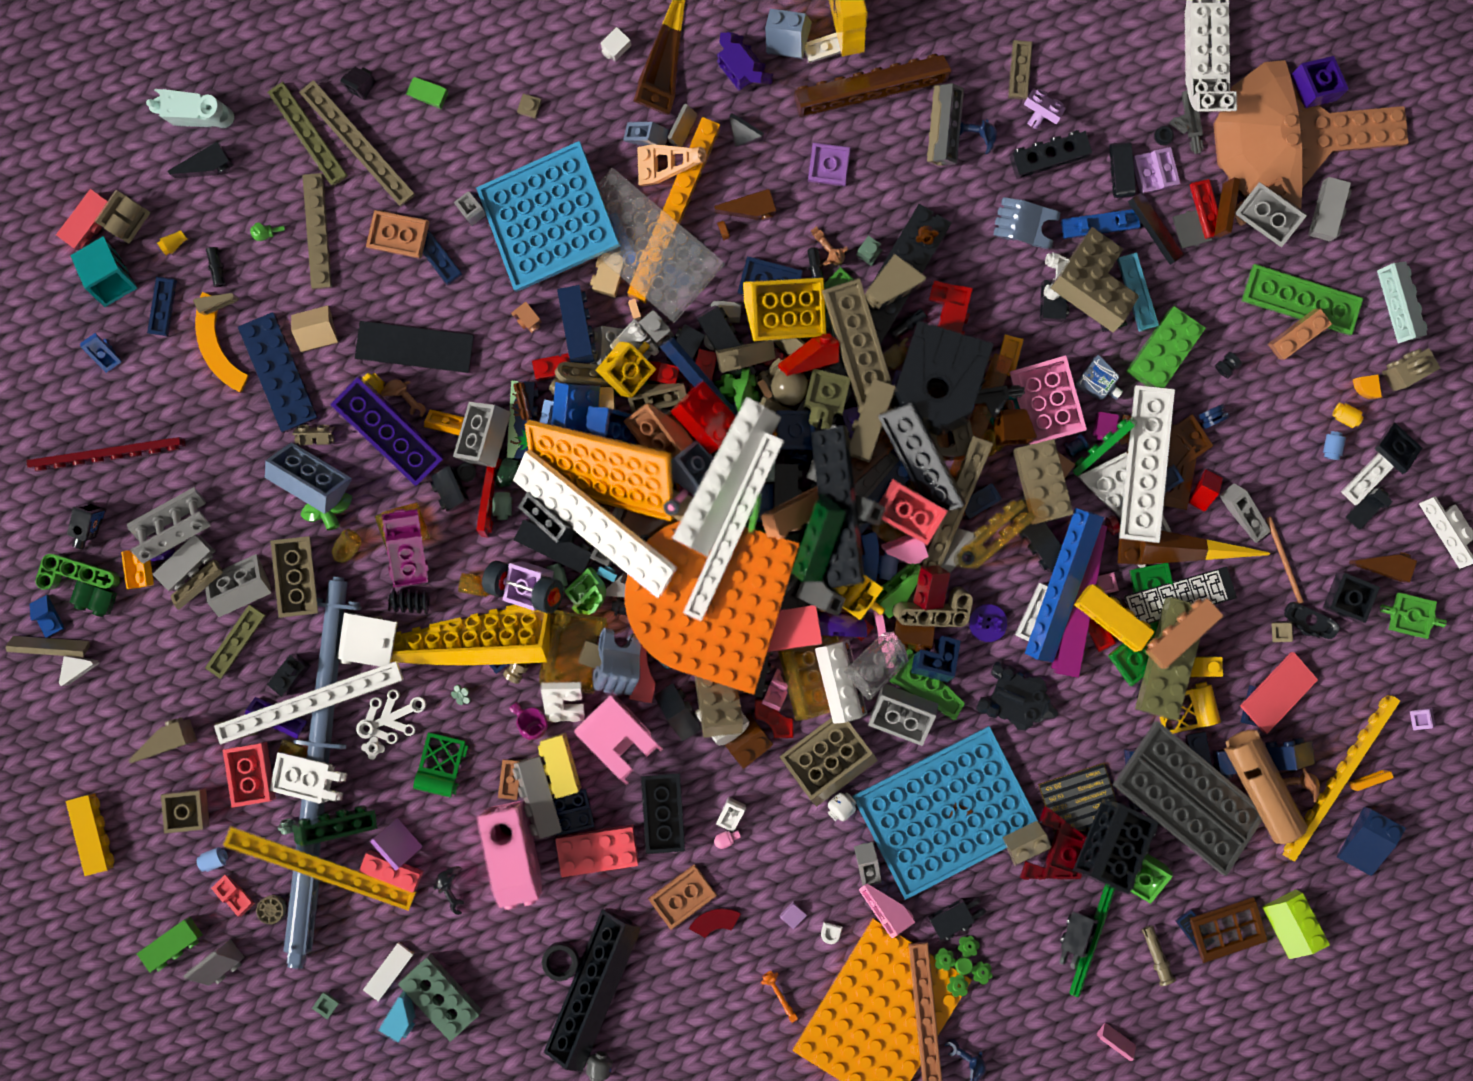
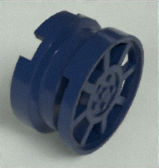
[1198,404,1230,429]

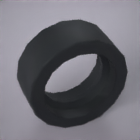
[541,942,579,981]

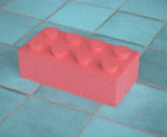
[556,824,639,877]

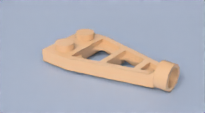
[638,145,706,186]

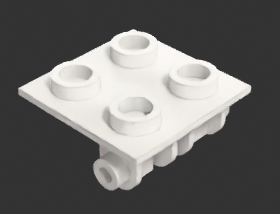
[610,319,659,359]

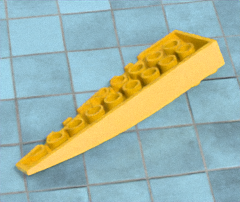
[391,605,551,665]

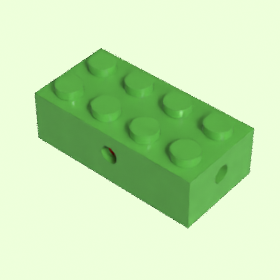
[1126,306,1205,388]

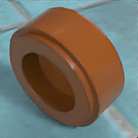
[717,221,730,241]

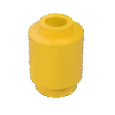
[1332,402,1364,428]

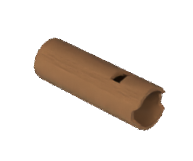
[1225,729,1308,844]

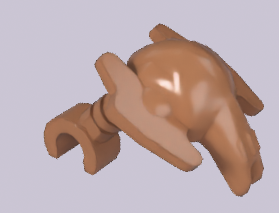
[811,226,848,266]
[380,379,426,417]
[1282,768,1320,802]

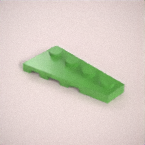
[888,649,965,720]

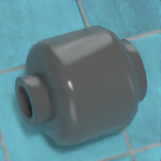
[586,1051,613,1081]

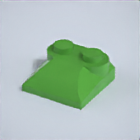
[1130,854,1173,904]

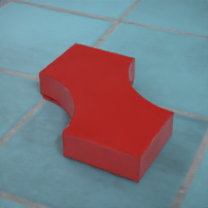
[755,699,793,738]

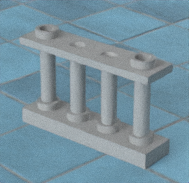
[127,487,211,564]

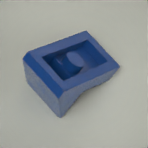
[80,333,121,373]
[29,595,65,638]

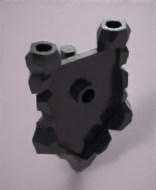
[976,662,1058,731]

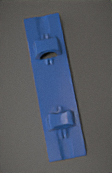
[1061,209,1140,239]

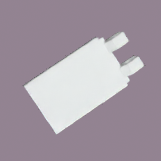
[270,752,347,803]

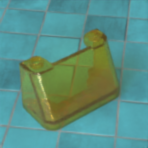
[539,610,608,694]

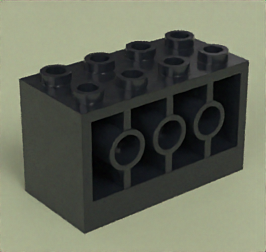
[1073,799,1159,895]

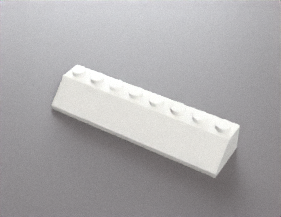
[673,397,781,556]

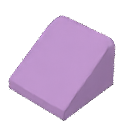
[1410,707,1435,730]
[780,902,807,929]

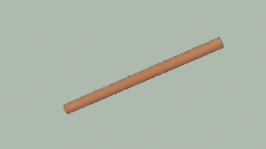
[1266,517,1304,604]

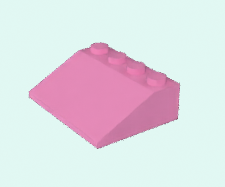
[1010,356,1087,445]

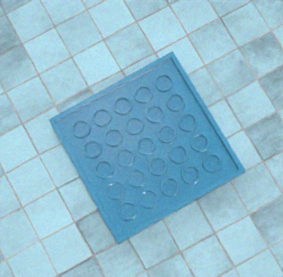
[476,141,620,292]

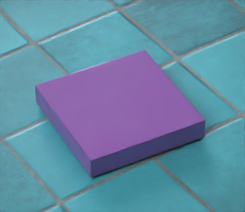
[808,143,851,186]
[370,818,423,870]

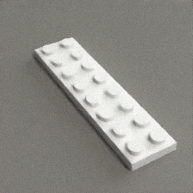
[1119,385,1175,543]

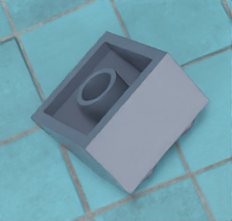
[765,9,812,59]

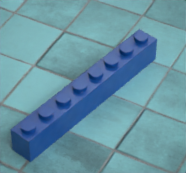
[1025,508,1104,663]

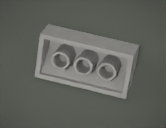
[513,757,562,839]

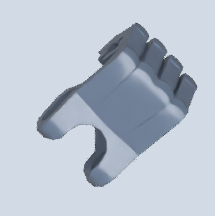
[993,197,1061,249]
[592,628,641,695]

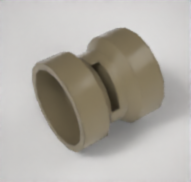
[503,663,529,684]

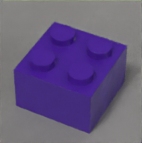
[1291,56,1349,109]

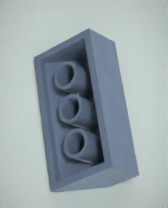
[265,442,352,514]

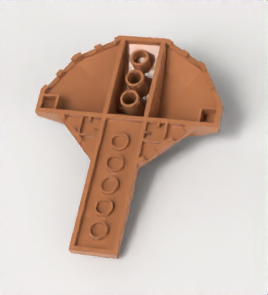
[1213,60,1409,209]

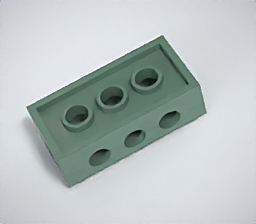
[398,953,482,1042]

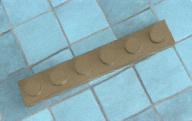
[302,173,332,289]

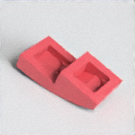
[211,875,255,917]

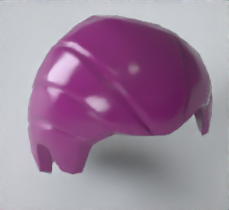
[509,702,548,740]

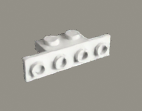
[1419,496,1473,569]

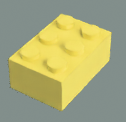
[538,733,581,798]

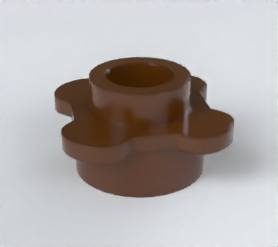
[916,226,938,245]

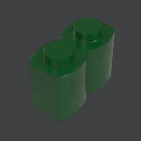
[70,580,118,617]

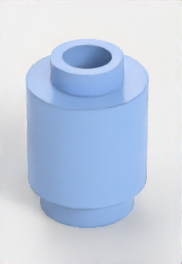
[197,847,228,872]

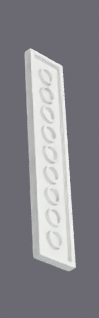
[513,450,677,598]

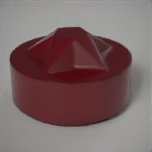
[1105,515,1120,535]

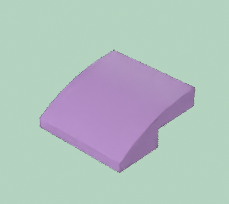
[1133,147,1181,194]

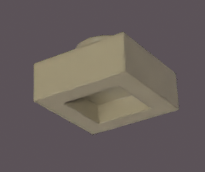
[517,93,542,119]
[1272,622,1293,642]

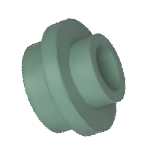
[277,818,297,834]

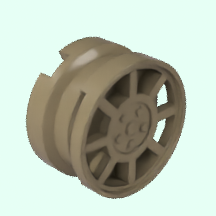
[256,894,287,924]

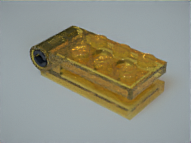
[953,500,1037,569]

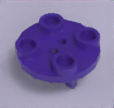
[969,604,1007,642]

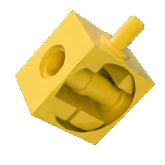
[595,341,656,398]
[836,575,885,620]

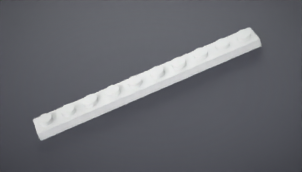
[683,433,784,621]
[214,662,404,744]

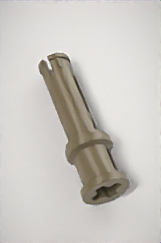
[1142,925,1177,986]

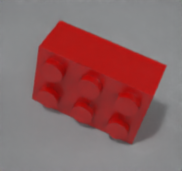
[670,381,736,454]

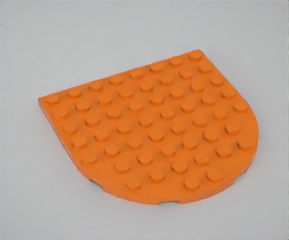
[625,521,800,694]

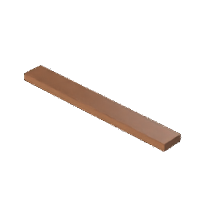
[908,942,942,1081]

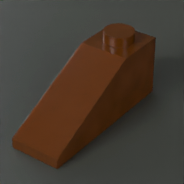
[714,189,776,221]
[1349,552,1417,583]

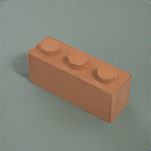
[1268,309,1332,360]

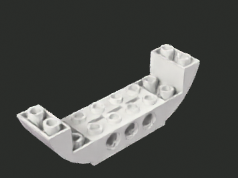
[1185,0,1237,111]

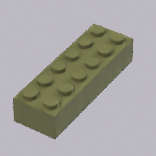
[1135,597,1201,721]

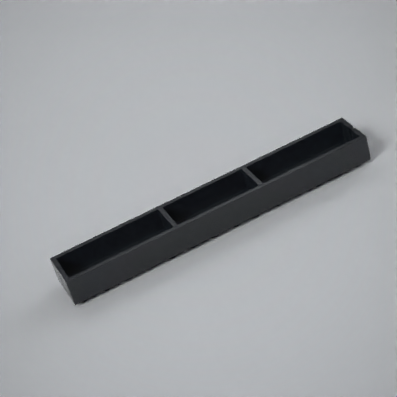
[797,204,952,455]

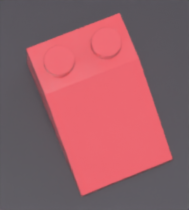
[879,479,947,545]

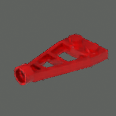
[476,458,502,538]

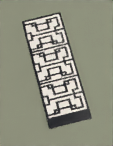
[1124,567,1237,624]

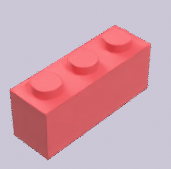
[56,189,108,250]
[359,850,424,893]

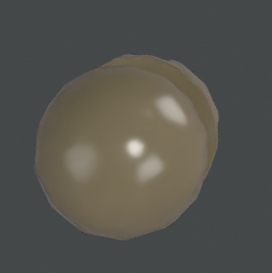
[770,358,809,406]

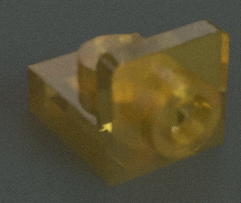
[276,739,308,758]

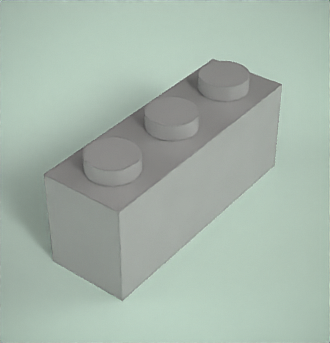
[1308,177,1351,241]
[152,534,216,591]

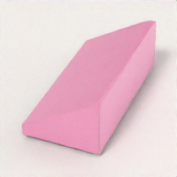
[1097,1023,1136,1061]

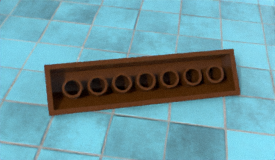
[794,54,951,118]

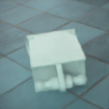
[146,89,234,128]

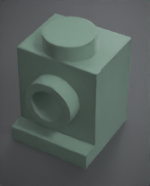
[856,236,882,266]

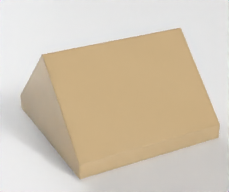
[291,306,338,352]

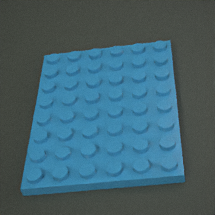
[852,726,1039,900]

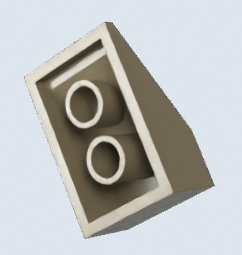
[129,717,197,763]

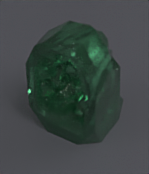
[495,457,521,488]

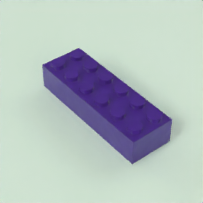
[330,375,444,486]

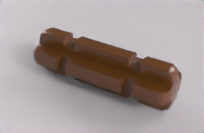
[513,382,532,420]

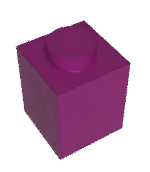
[1092,412,1119,441]

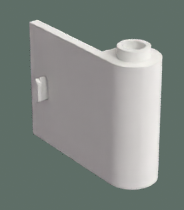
[337,612,397,667]

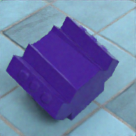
[717,32,773,91]

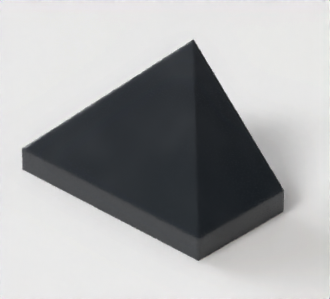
[729,113,764,147]

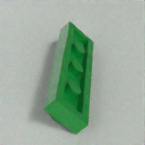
[1073,417,1137,477]

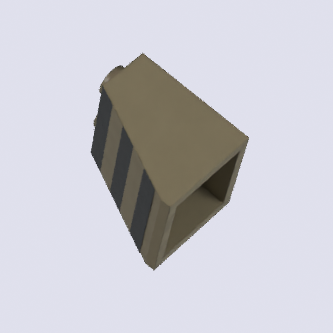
[865,254,926,310]

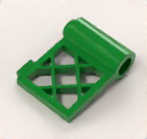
[413,733,468,798]

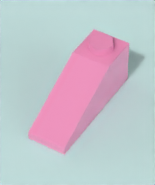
[859,884,915,938]

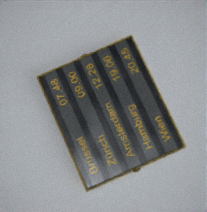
[1038,763,1117,835]

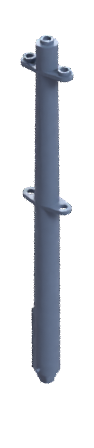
[283,577,362,969]

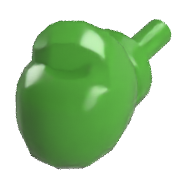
[250,222,285,241]

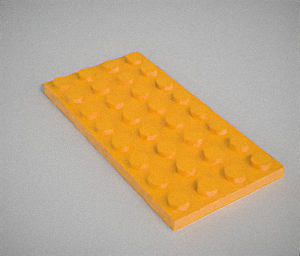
[525,420,674,521]

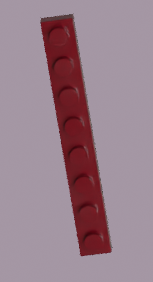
[26,437,186,472]

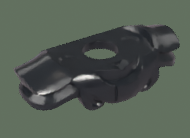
[1284,602,1339,639]

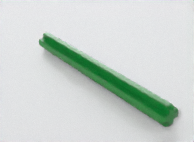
[1069,886,1115,997]

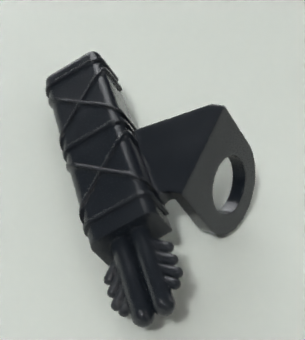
[974,385,1025,419]

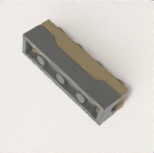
[927,83,964,166]

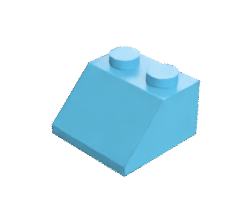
[379,991,416,1043]

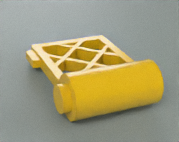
[1159,682,1221,734]

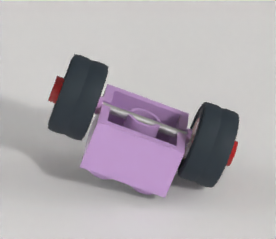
[482,561,564,613]

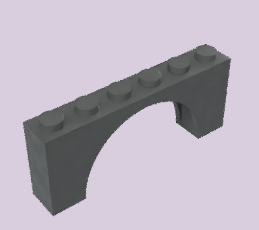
[795,494,886,616]

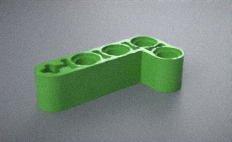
[35,554,120,590]

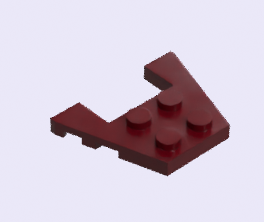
[1020,806,1086,880]

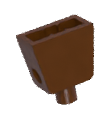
[994,400,1037,446]

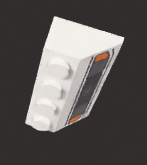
[815,639,867,723]

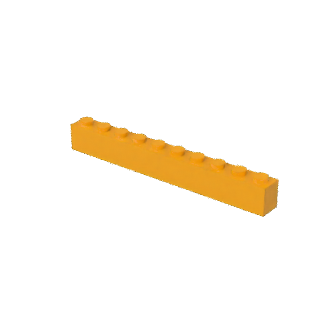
[627,117,720,304]

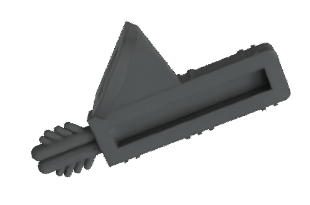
[1169,90,1204,154]

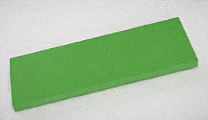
[1242,264,1364,335]

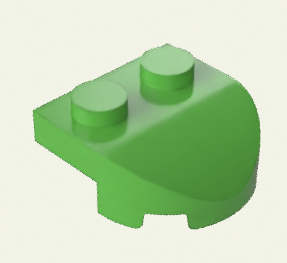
[733,367,761,413]
[564,567,606,615]

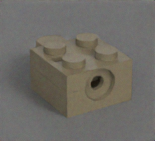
[1382,348,1440,391]

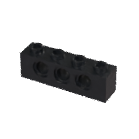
[1010,130,1092,179]

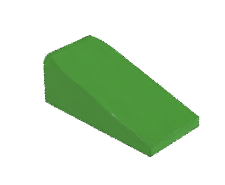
[406,77,449,109]

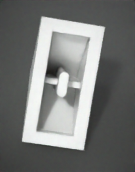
[59,656,100,686]
[716,797,746,832]

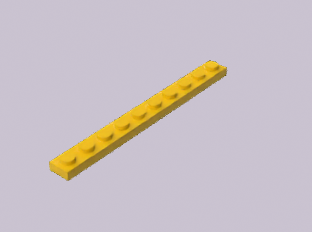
[1282,695,1400,862]
[223,826,416,911]

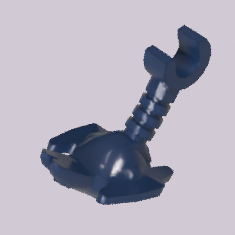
[960,119,997,154]
[945,1039,986,1081]

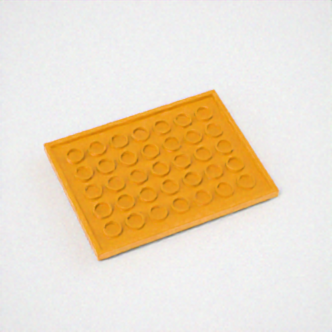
[792,918,972,1081]

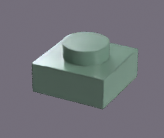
[312,991,340,1020]

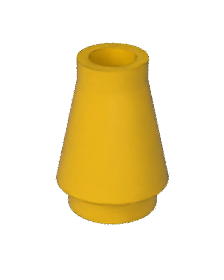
[157,230,187,256]

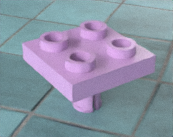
[1024,88,1066,129]

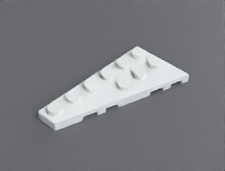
[1078,452,1171,532]

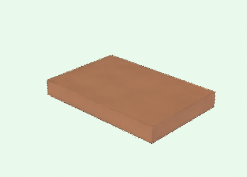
[366,210,430,259]
[648,864,717,930]

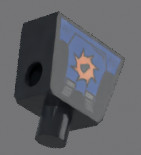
[67,503,106,549]

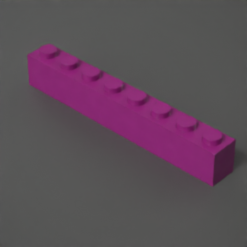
[1051,525,1107,678]

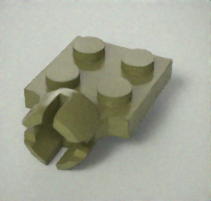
[804,369,850,429]

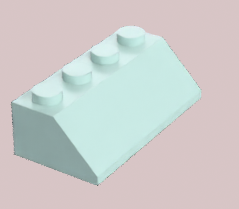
[1377,261,1427,344]

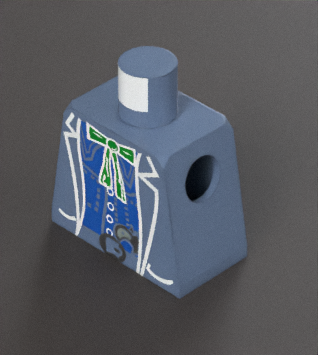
[1074,355,1123,400]

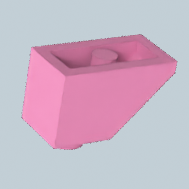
[881,534,928,564]

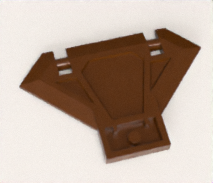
[1119,414,1213,510]

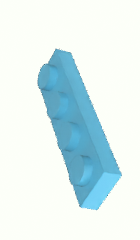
[1117,252,1159,332]

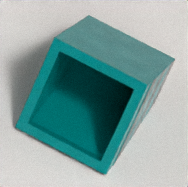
[70,236,137,307]

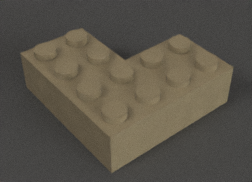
[1050,227,1139,333]

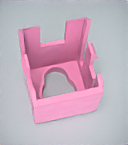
[574,693,663,785]

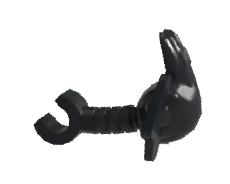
[433,866,464,915]

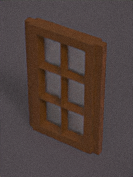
[1190,897,1267,963]

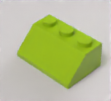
[1262,889,1330,959]

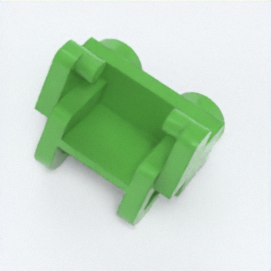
[714,374,736,403]

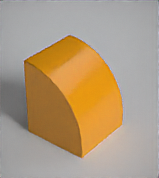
[1353,375,1382,400]

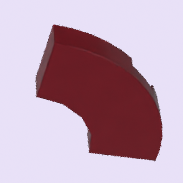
[689,908,741,938]

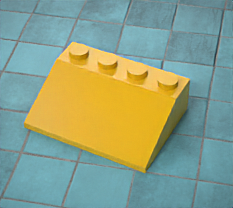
[743,278,826,341]

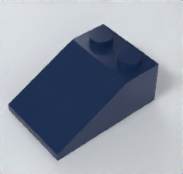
[1337,807,1406,876]

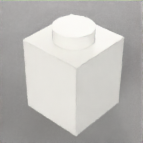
[601,27,631,62]

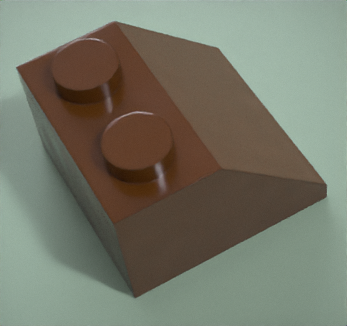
[724,713,773,769]

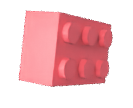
[223,742,276,808]

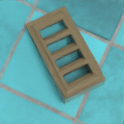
[193,293,239,315]

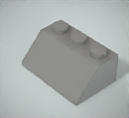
[205,554,271,617]

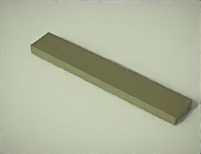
[267,81,348,187]

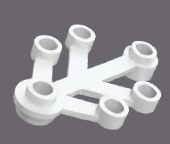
[356,689,427,744]

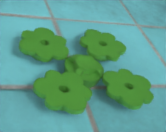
[934,936,993,997]

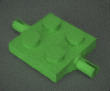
[1380,593,1447,639]

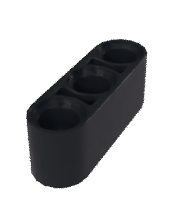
[1109,142,1135,198]

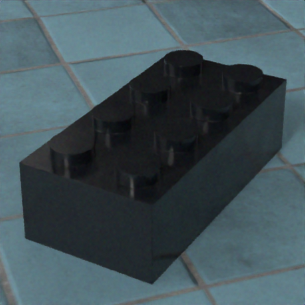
[641,771,685,854]

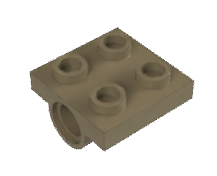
[95,190,151,244]

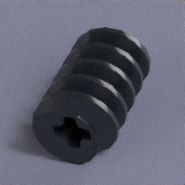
[388,588,430,614]

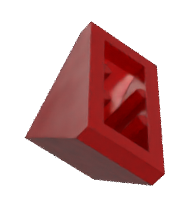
[1188,469,1223,512]

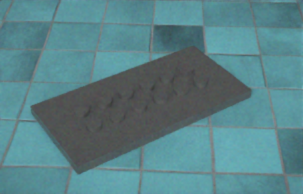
[1113,721,1262,876]

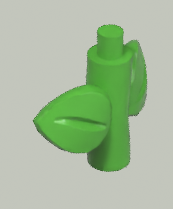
[301,493,352,531]

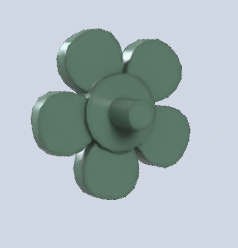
[451,684,471,705]

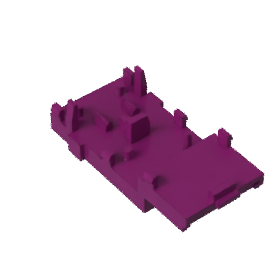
[382,509,428,588]

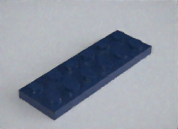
[238,312,318,433]

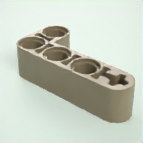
[892,586,973,627]

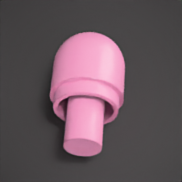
[714,830,741,849]

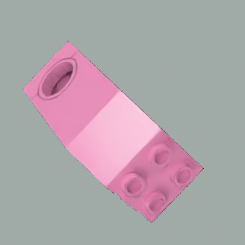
[477,800,542,910]

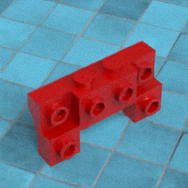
[928,280,973,335]

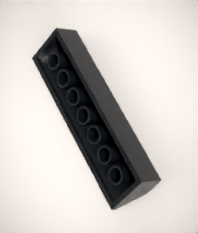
[544,909,641,1072]

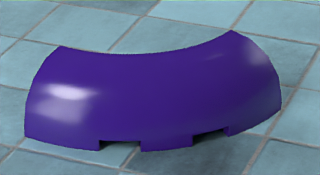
[817,611,867,637]

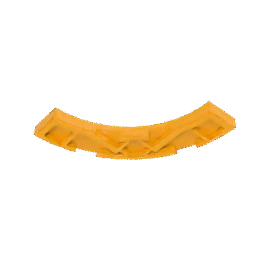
[195,292,249,393]

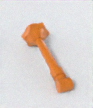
[761,971,798,1023]

